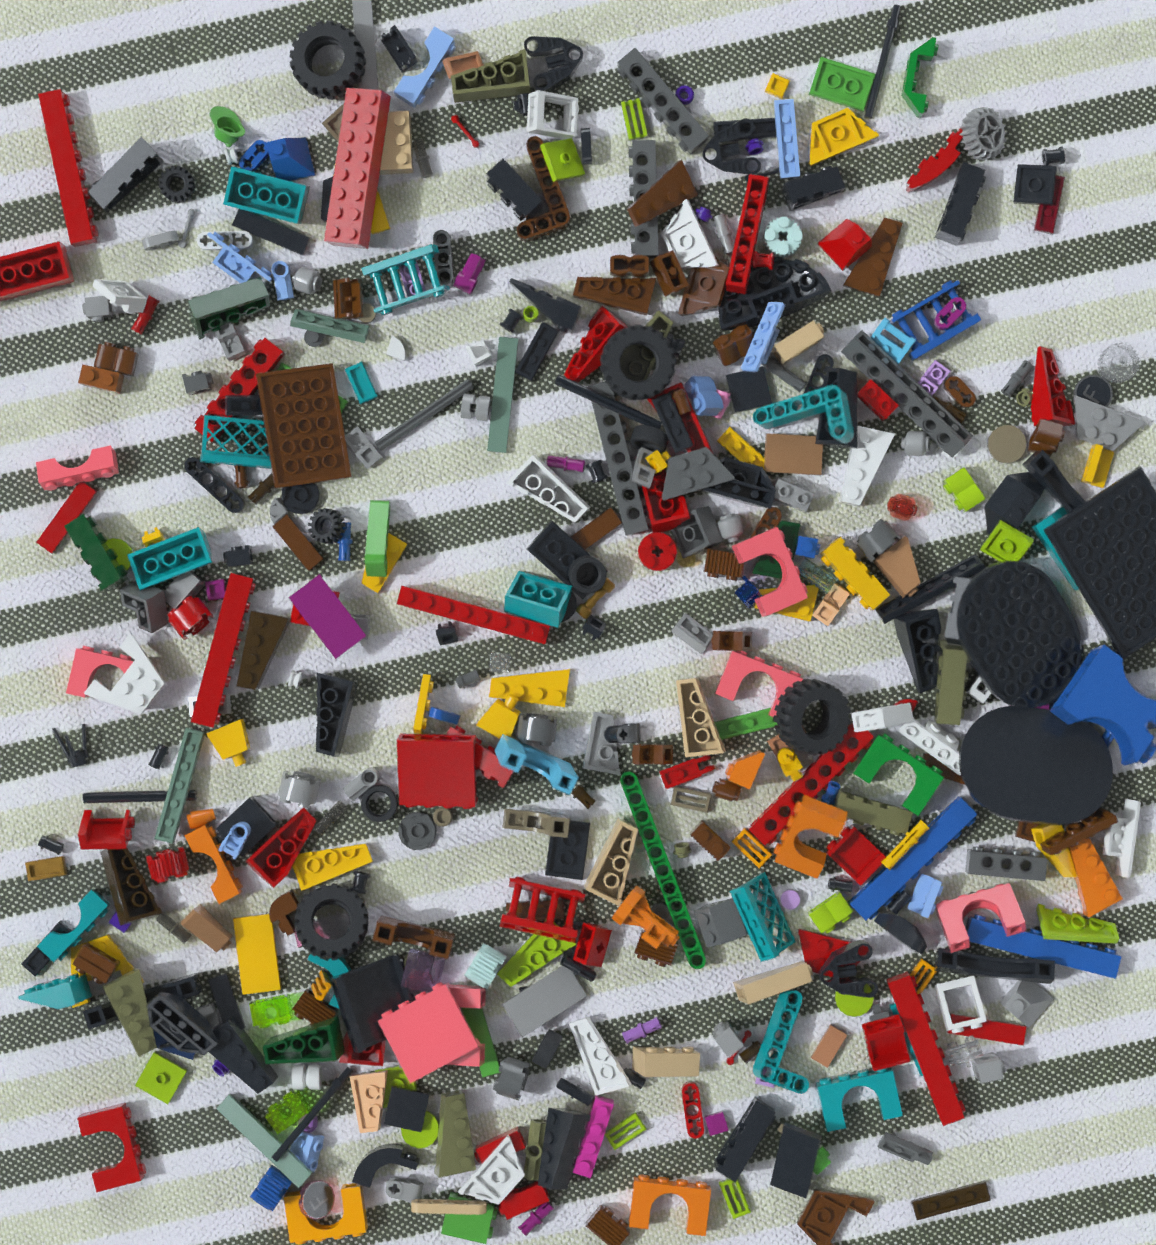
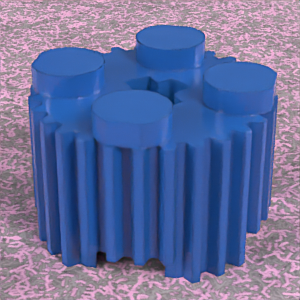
[250,1165,292,1212]

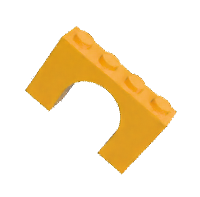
[284,1183,368,1245]

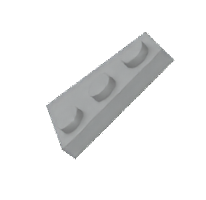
[582,711,621,775]

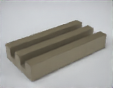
[670,786,712,813]

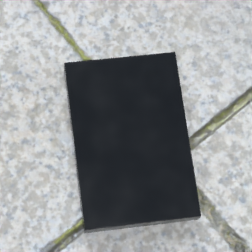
[545,820,590,880]

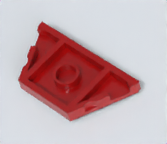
[798,928,868,979]

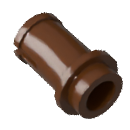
[672,389,691,414]
[234,465,250,489]

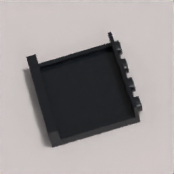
[329,954,416,1053]

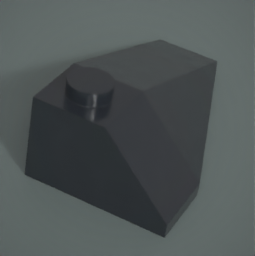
[509,278,581,334]
[893,609,941,693]

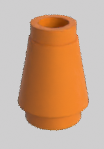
[186,808,216,829]

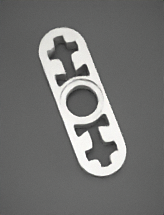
[197,231,254,251]

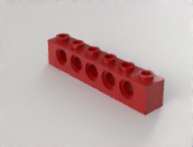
[726,174,769,294]
[194,337,285,444]

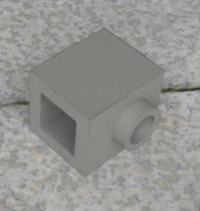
[82,296,113,322]

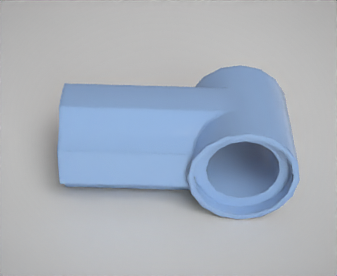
[271,261,294,301]

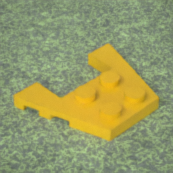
[71,934,144,1008]

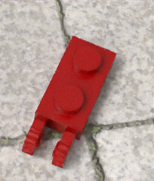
[659,755,715,789]

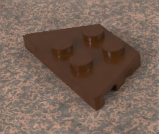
[678,255,729,316]

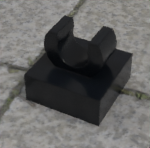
[582,615,607,641]
[436,621,459,646]

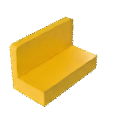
[1081,444,1114,488]

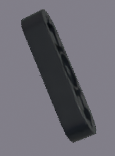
[803,354,834,405]

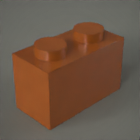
[78,364,125,394]

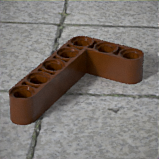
[517,136,570,242]

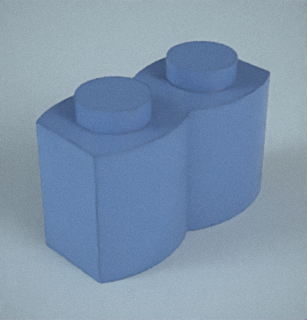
[685,376,723,416]

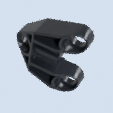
[524,36,583,92]
[702,118,761,175]
[874,913,927,955]
[819,940,878,998]

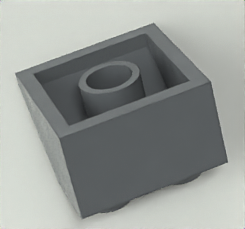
[671,506,724,559]
[694,898,748,947]

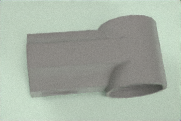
[343,767,380,801]

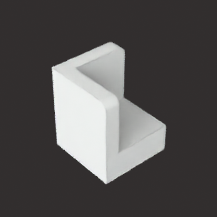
[466,341,492,367]

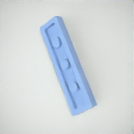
[774,99,800,179]

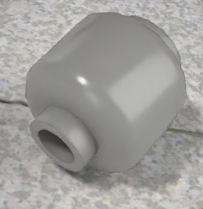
[292,267,322,294]
[901,431,930,456]
[717,513,744,543]

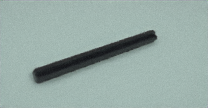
[555,375,662,429]
[82,790,197,803]

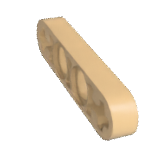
[411,1199,487,1215]

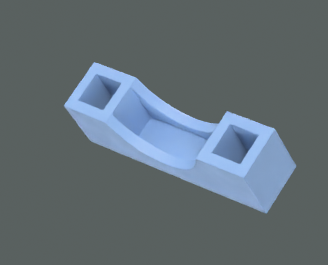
[394,26,456,108]

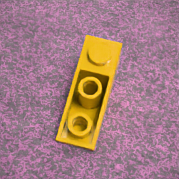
[1031,824,1077,878]

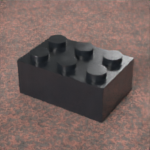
[486,158,543,221]

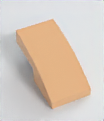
[812,582,850,626]

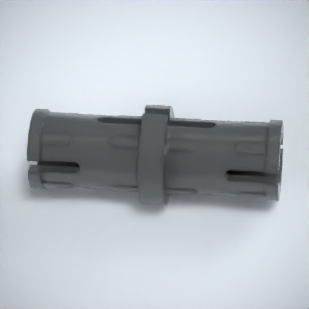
[1001,360,1034,398]

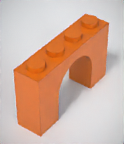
[773,795,848,879]
[629,1174,711,1236]

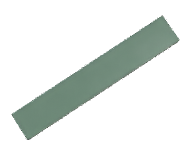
[487,337,518,453]
[154,728,205,844]
[216,1094,313,1188]

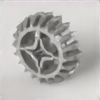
[959,107,1007,160]

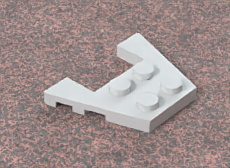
[84,634,166,714]

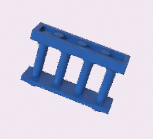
[889,280,981,361]

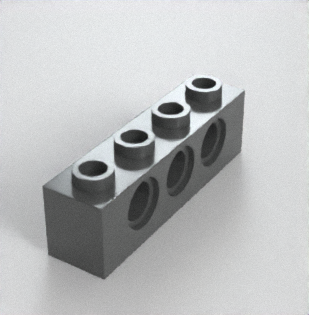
[965,846,1047,881]

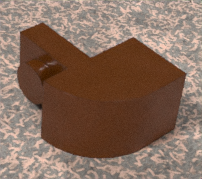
[711,631,752,651]
[632,744,673,765]
[269,889,300,936]

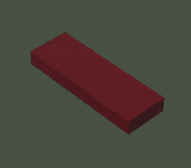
[1033,175,1065,234]

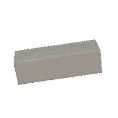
[671,613,713,654]

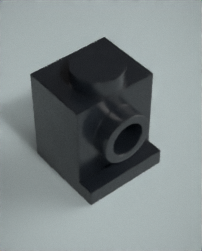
[223,545,254,567]

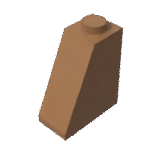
[874,535,920,598]
[180,904,233,952]

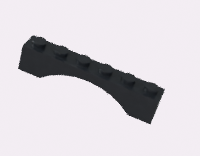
[1022,450,1086,513]
[934,948,1055,984]
[83,973,203,1030]

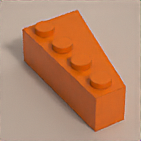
[1069,838,1123,917]

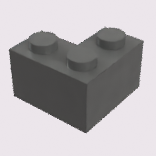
[120,580,169,633]

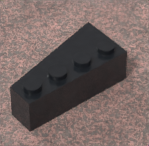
[209,1016,279,1094]

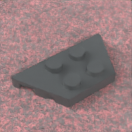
[662,447,735,501]

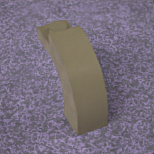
[502,809,570,838]

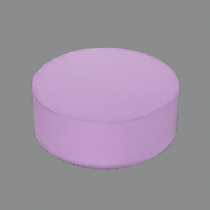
[780,890,800,910]

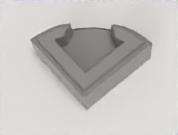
[270,498,289,524]

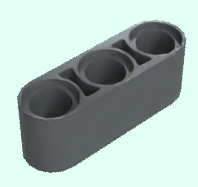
[433,230,454,287]

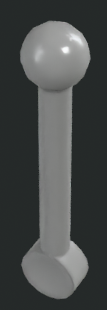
[178,209,195,248]

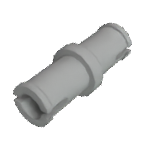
[713,214,734,254]

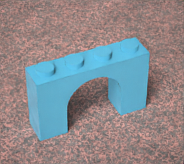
[494,734,578,795]

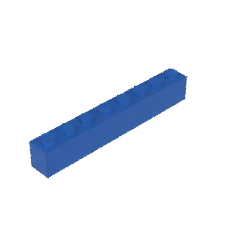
[848,796,977,920]
[965,914,1122,979]

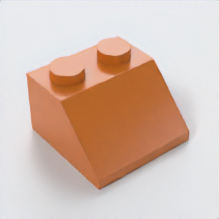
[725,750,765,789]

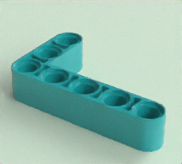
[753,385,854,443]
[753,989,809,1094]

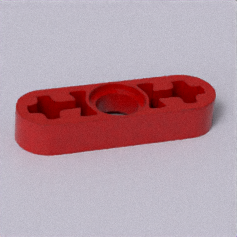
[681,1081,704,1139]

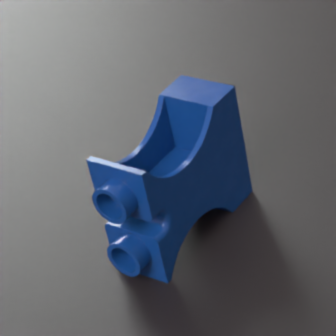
[1050,645,1156,766]

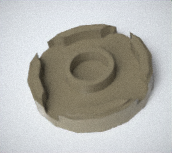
[987,425,1027,463]

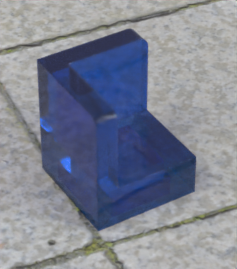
[735,576,762,609]

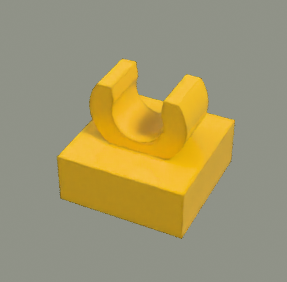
[645,450,671,474]
[142,527,166,547]

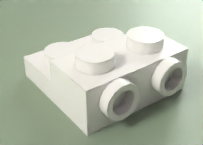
[93,279,147,314]

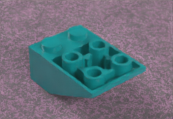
[18,973,92,1009]

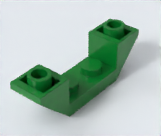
[901,37,939,118]

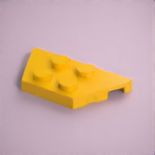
[809,108,879,167]

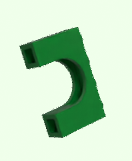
[853,733,944,816]

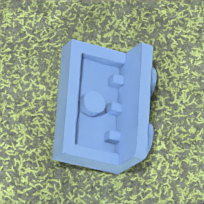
[907,873,943,918]
[290,1131,324,1173]

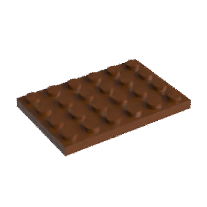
[256,363,352,489]

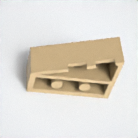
[379,111,414,175]
[632,1046,700,1077]

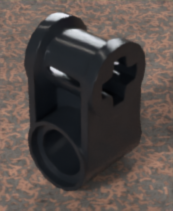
[604,723,641,744]

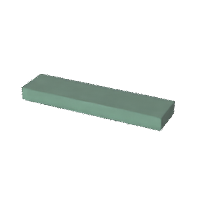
[290,309,370,343]

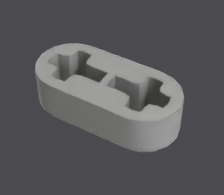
[142,231,179,251]

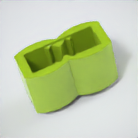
[943,467,985,513]
[807,891,853,933]

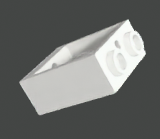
[527,90,579,139]
[851,703,914,732]
[935,976,986,1034]

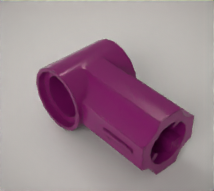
[453,253,486,295]

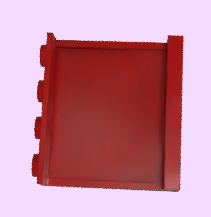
[396,733,478,809]

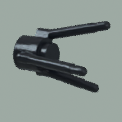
[52,724,89,768]

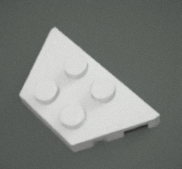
[661,199,719,268]
[458,1135,525,1205]

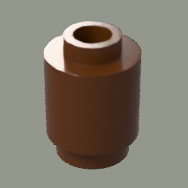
[712,778,741,802]

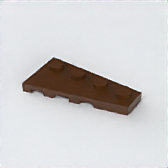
[627,160,698,227]

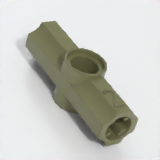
[524,1119,546,1180]

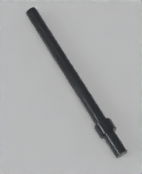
[864,4,901,119]
[271,1067,353,1162]

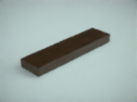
[911,1180,991,1220]

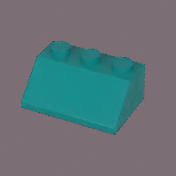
[504,571,573,628]

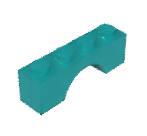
[37,889,111,962]

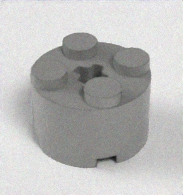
[278,771,321,808]

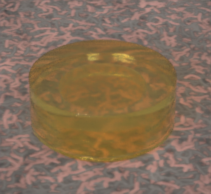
[677,551,696,568]

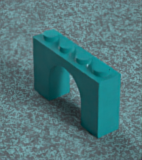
[816,1067,903,1132]

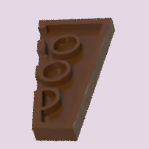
[843,217,903,297]
[573,277,656,316]
[1040,807,1118,856]

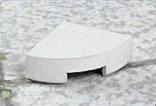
[386,336,406,361]

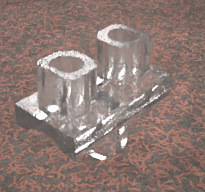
[945,1036,984,1068]

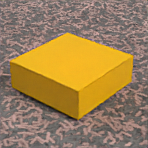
[765,73,790,99]

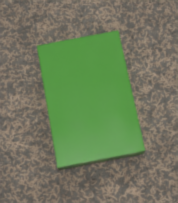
[809,57,876,112]

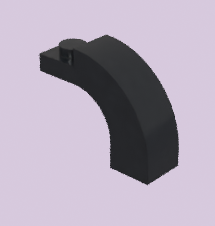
[352,1144,420,1188]

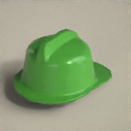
[209,106,245,147]

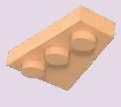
[350,1070,388,1133]

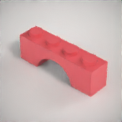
[36,445,119,491]

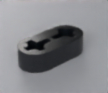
[581,128,592,165]

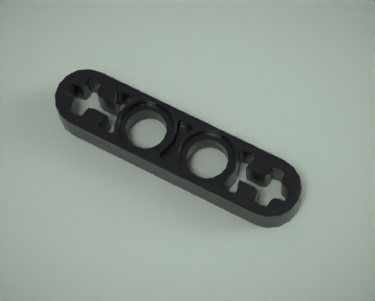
[184,457,245,514]

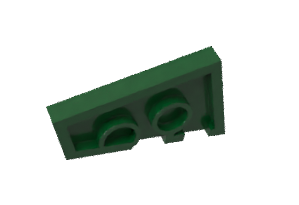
[752,520,800,579]

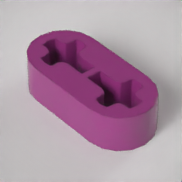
[934,297,966,330]

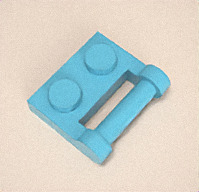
[870,317,916,365]

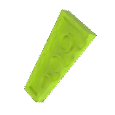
[1036,904,1119,944]
[497,920,577,987]

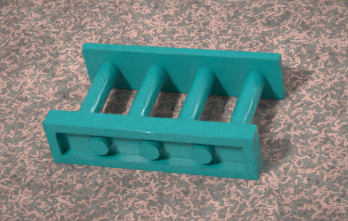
[361,244,450,315]

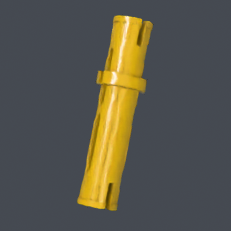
[881,820,930,870]

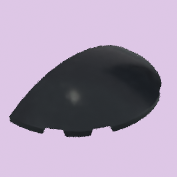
[719,257,832,331]

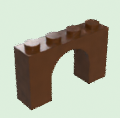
[373,915,456,959]

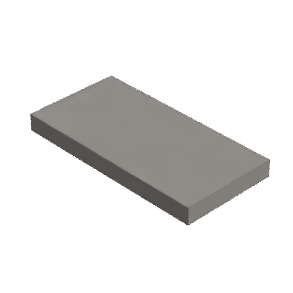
[502,966,587,1037]

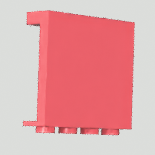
[378,982,481,1083]

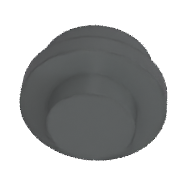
[304,330,324,347]

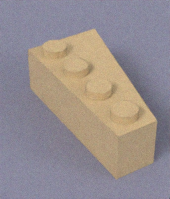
[676,677,726,757]
[584,818,638,906]

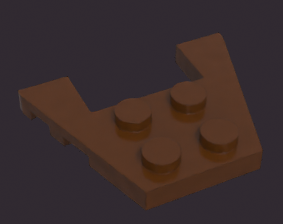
[797,1189,875,1245]

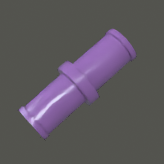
[622,1017,662,1044]

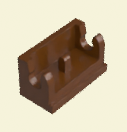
[333,278,363,320]

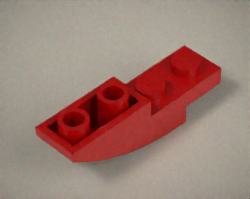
[906,129,963,192]

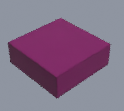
[205,579,226,601]
[704,1111,728,1136]

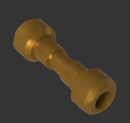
[576,577,615,619]

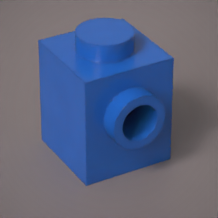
[794,536,820,559]

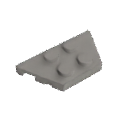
[1073,395,1144,451]

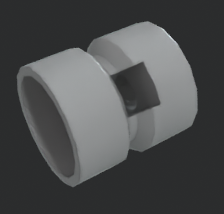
[461,393,491,421]

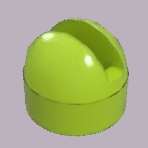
[523,306,539,323]

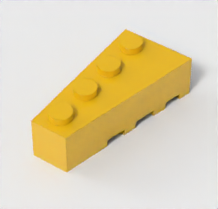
[820,537,890,610]

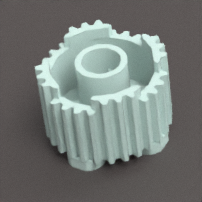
[763,217,803,259]
[464,943,506,989]

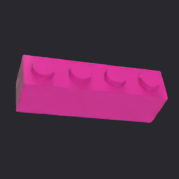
[573,1095,614,1178]

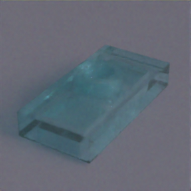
[798,558,837,594]

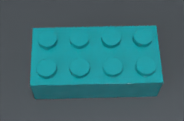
[223,166,310,224]

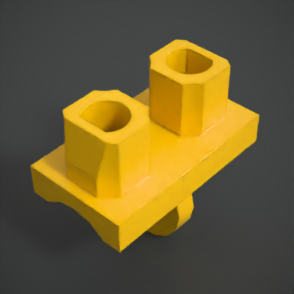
[776,748,803,781]

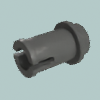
[455,669,481,689]

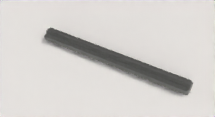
[375,379,474,450]

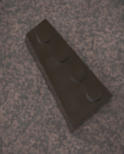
[236,611,291,690]
[100,848,163,926]

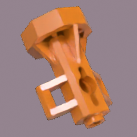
[611,885,680,949]

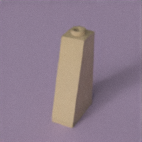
[733,961,813,1004]

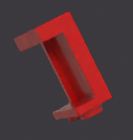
[78,810,135,850]
[826,825,886,886]
[861,1014,911,1071]

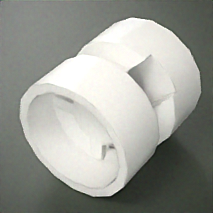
[292,1064,322,1090]

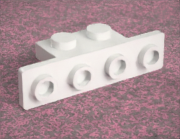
[899,719,961,775]
[1102,799,1141,878]

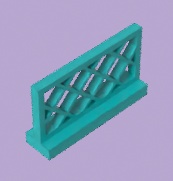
[200,415,271,469]
[730,872,796,962]

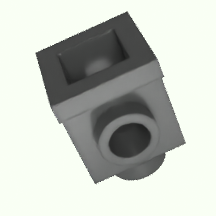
[182,371,213,395]

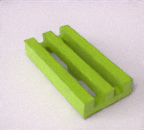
[621,98,648,141]
[604,1112,646,1150]
[719,1178,751,1219]

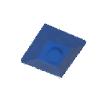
[266,138,315,181]

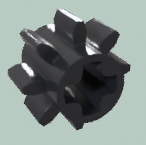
[513,93,530,116]

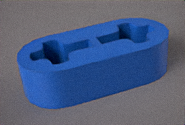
[239,140,269,172]
[428,707,460,725]

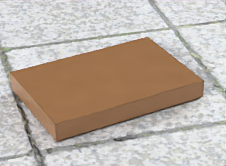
[764,433,823,475]

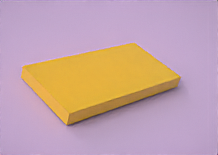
[233,913,281,995]

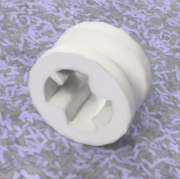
[224,146,239,166]
[288,670,302,689]

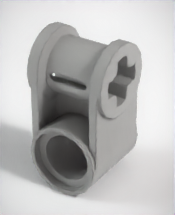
[386,1177,424,1203]

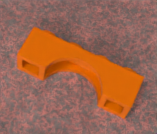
[184,824,243,904]

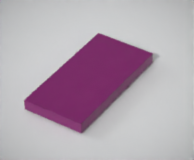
[288,574,366,659]

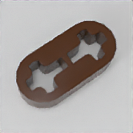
[944,376,976,408]

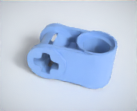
[219,821,251,860]

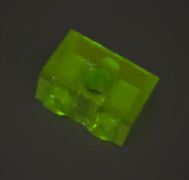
[249,994,294,1028]
[265,1090,311,1135]

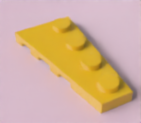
[489,669,570,707]
[292,844,373,891]

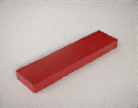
[36,482,97,554]
[947,1013,1027,1046]

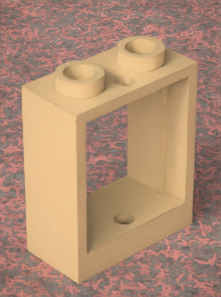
[772,320,824,365]

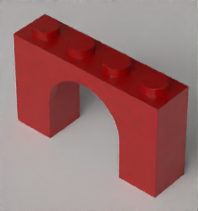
[77,1102,146,1193]
[474,1127,550,1220]

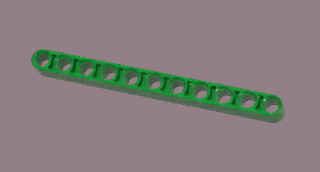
[620,771,706,969]

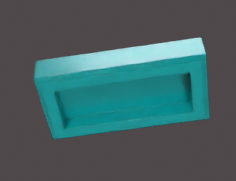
[345,361,378,404]

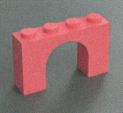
[732,527,808,617]
[66,645,155,698]
[714,651,803,718]
[936,883,1026,953]
[443,984,486,1067]

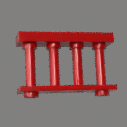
[500,877,585,943]

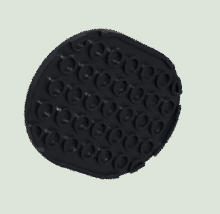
[957,561,1082,708]
[959,706,1113,826]

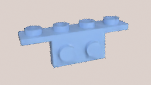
[207,232,273,283]
[741,302,785,372]

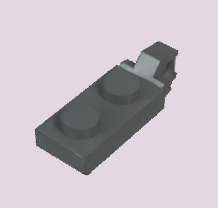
[878,1132,933,1165]

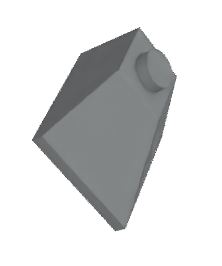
[999,981,1054,1028]

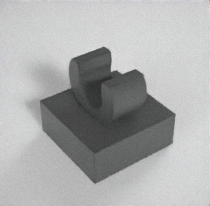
[869,1004,890,1022]

